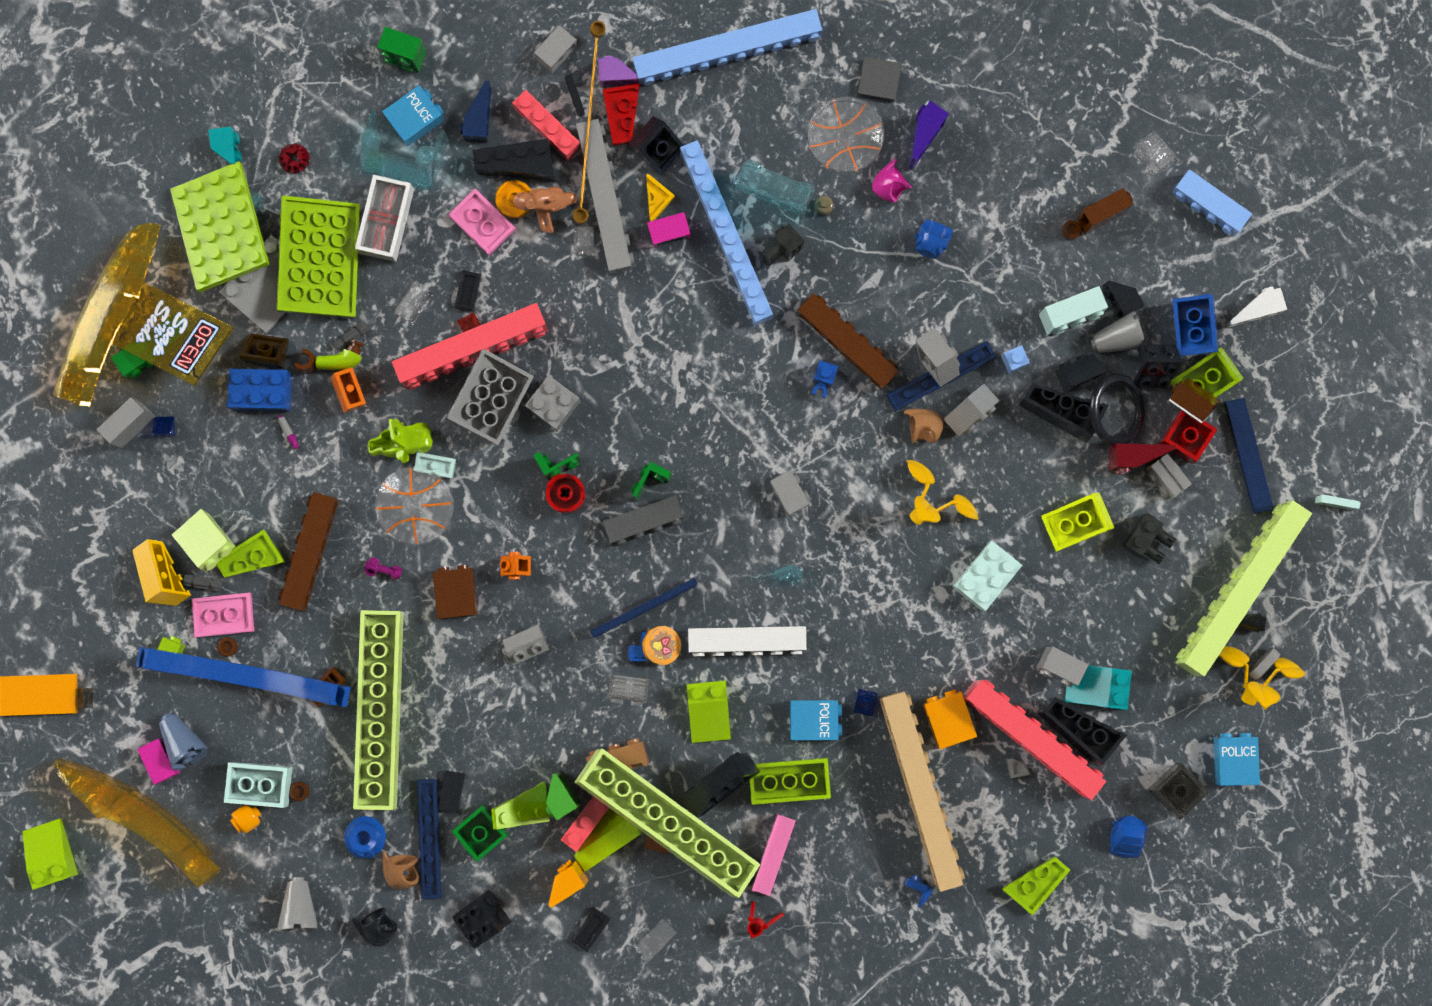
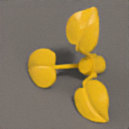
[906,460,979,525]
[1219,646,1306,710]

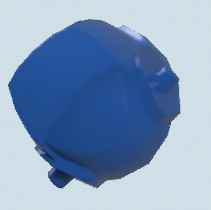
[915,219,953,259]
[1110,815,1147,858]

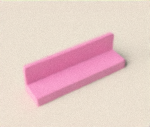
[751,814,795,896]

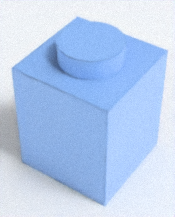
[1001,345,1030,374]

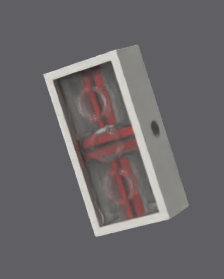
[355,175,414,262]

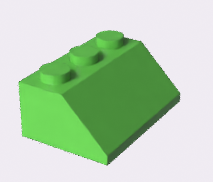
[545,770,581,820]

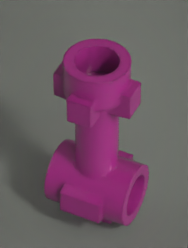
[364,557,403,580]

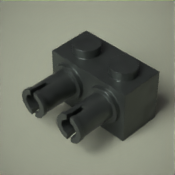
[762,224,805,267]
[1122,513,1176,565]

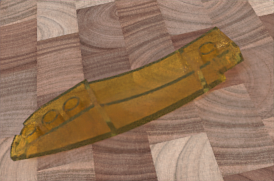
[53,223,161,406]
[54,758,221,888]

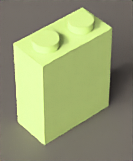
[172,509,235,572]

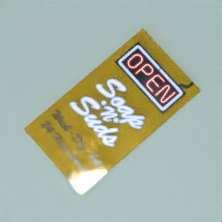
[96,278,234,386]

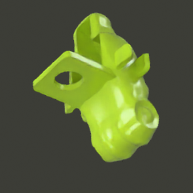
[368,418,433,463]

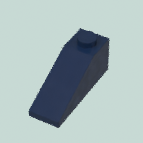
[460,81,492,142]

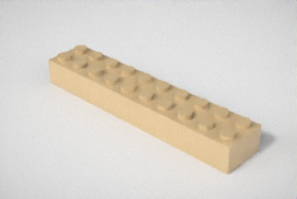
[879,691,965,892]

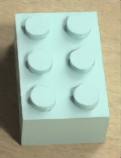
[1039,286,1108,336]
[953,541,1022,612]
[224,762,292,808]

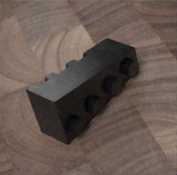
[472,138,556,182]
[1019,383,1109,443]
[1037,697,1127,766]
[681,752,760,818]

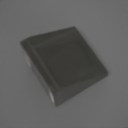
[78,688,93,708]

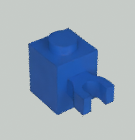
[811,361,838,399]

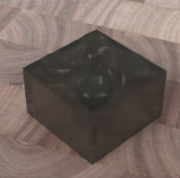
[1148,762,1209,820]

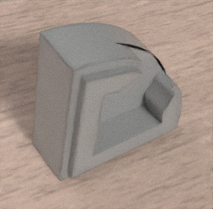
[1006,759,1030,778]

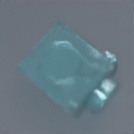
[772,564,803,584]

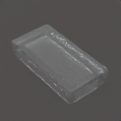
[635,918,677,961]

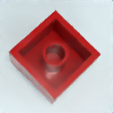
[1159,410,1218,464]

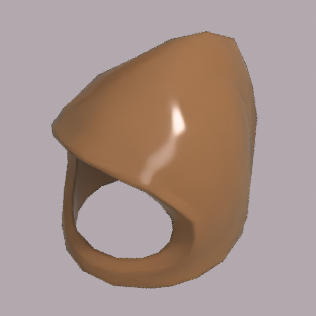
[904,409,944,444]
[382,852,419,890]

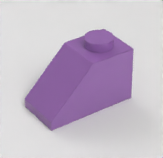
[598,56,638,87]

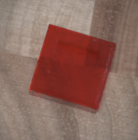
[457,312,481,332]

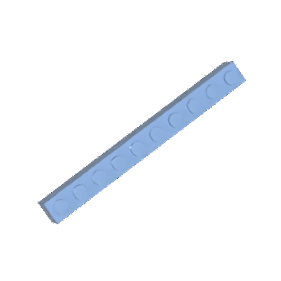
[633,9,822,85]
[680,140,773,326]

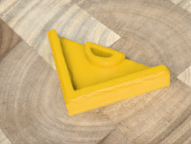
[646,174,675,222]

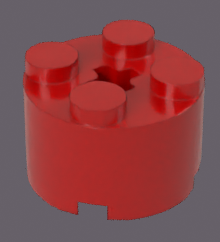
[546,474,586,514]

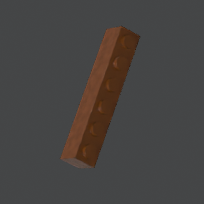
[797,293,899,391]
[278,492,339,611]

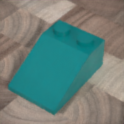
[1064,665,1132,710]

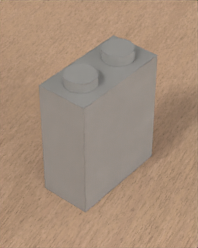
[96,397,155,448]

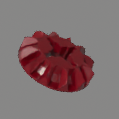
[278,143,310,174]

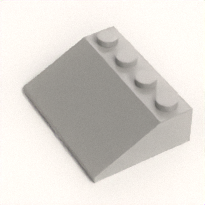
[219,235,286,333]
[447,349,534,445]

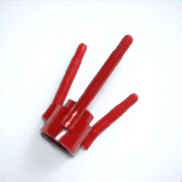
[747,901,784,939]

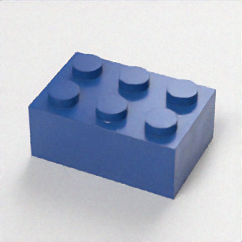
[227,369,292,412]

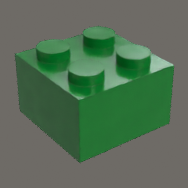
[377,27,427,72]
[451,804,510,862]

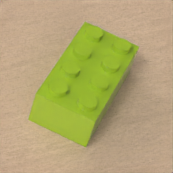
[749,758,831,805]

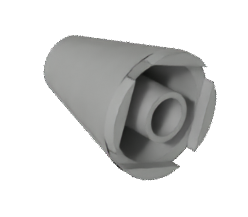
[1090,311,1145,353]
[277,877,318,933]

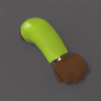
[293,339,364,374]

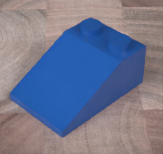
[1172,294,1218,356]

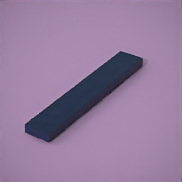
[886,341,997,412]
[1224,397,1274,514]
[590,578,698,638]
[417,779,442,899]

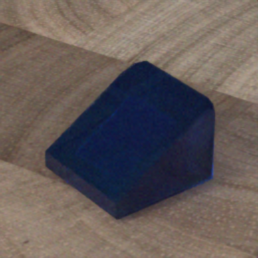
[152,416,175,436]
[854,689,877,716]

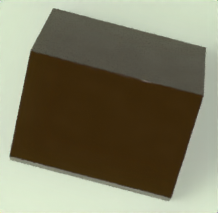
[240,333,289,368]

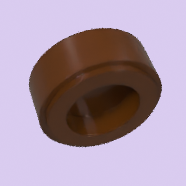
[1061,220,1082,240]
[217,637,238,657]
[289,781,310,802]

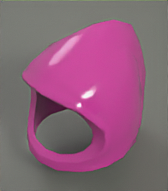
[872,158,912,202]

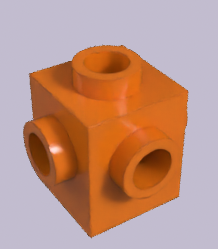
[500,552,531,580]

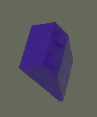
[909,101,949,170]

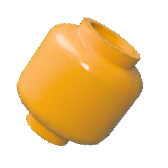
[230,804,261,834]

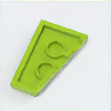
[217,529,286,578]
[491,782,550,830]
[1001,856,1070,916]

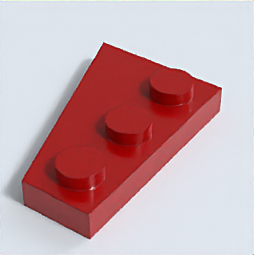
[602,83,640,146]

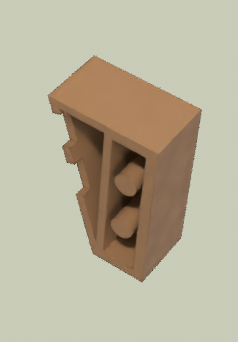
[586,738,650,769]

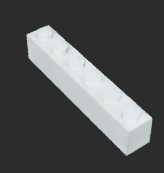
[688,626,807,656]

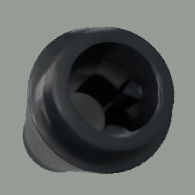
[1238,613,1266,633]

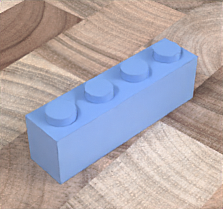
[1172,169,1252,236]

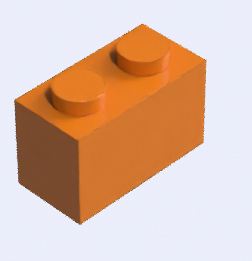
[330,367,366,414]

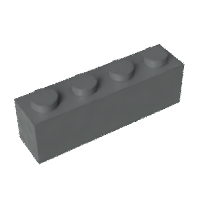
[603,495,684,546]

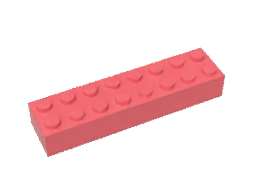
[391,303,549,390]
[963,680,1106,800]

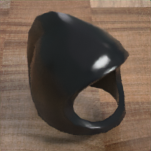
[352,907,397,946]

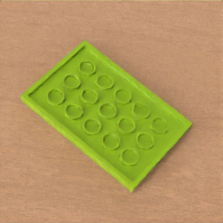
[170,161,270,292]
[276,195,360,318]

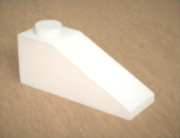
[1226,287,1287,328]

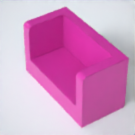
[647,212,691,248]
[137,738,180,785]

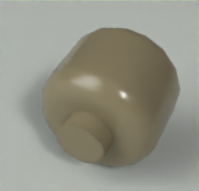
[814,196,833,216]

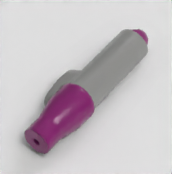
[277,415,300,450]

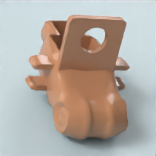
[513,187,577,233]

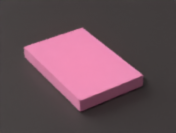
[448,189,516,256]
[192,593,254,638]

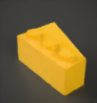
[132,539,191,606]

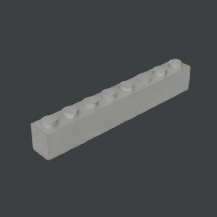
[576,119,635,275]

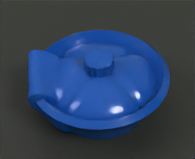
[344,816,386,859]

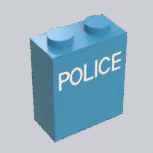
[382,85,444,147]
[790,700,842,740]
[1213,733,1260,786]

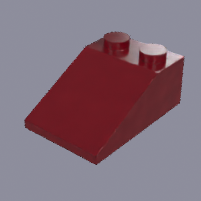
[1109,443,1176,475]

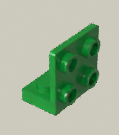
[533,452,581,480]
[631,461,672,501]

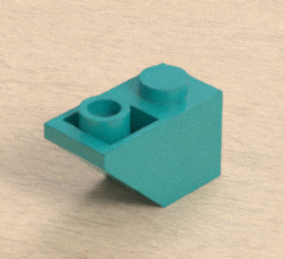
[208,127,242,165]

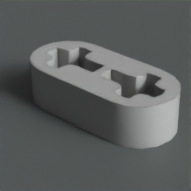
[1248,647,1281,680]

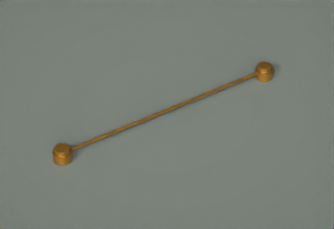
[572,21,606,225]

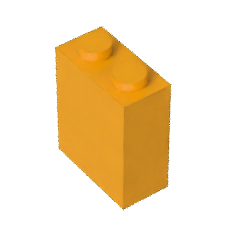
[922,689,977,749]

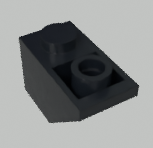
[1102,280,1145,318]

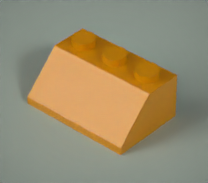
[548,860,589,908]

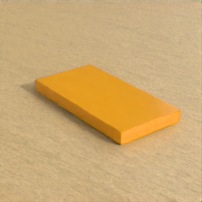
[0,674,78,716]

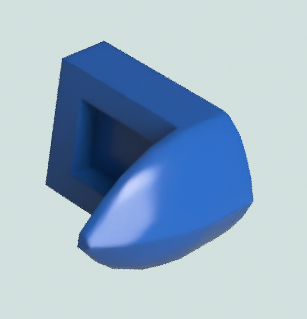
[904,875,933,908]

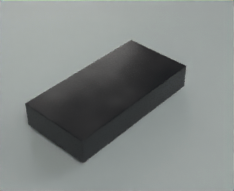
[565,74,585,117]
[454,270,482,312]
[438,770,466,813]
[571,907,611,952]

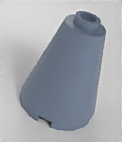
[159,713,208,770]

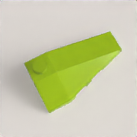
[574,808,643,872]

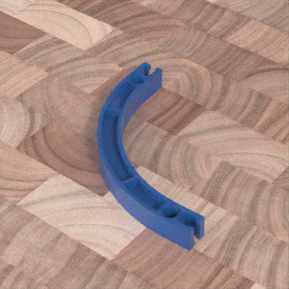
[136,647,351,707]

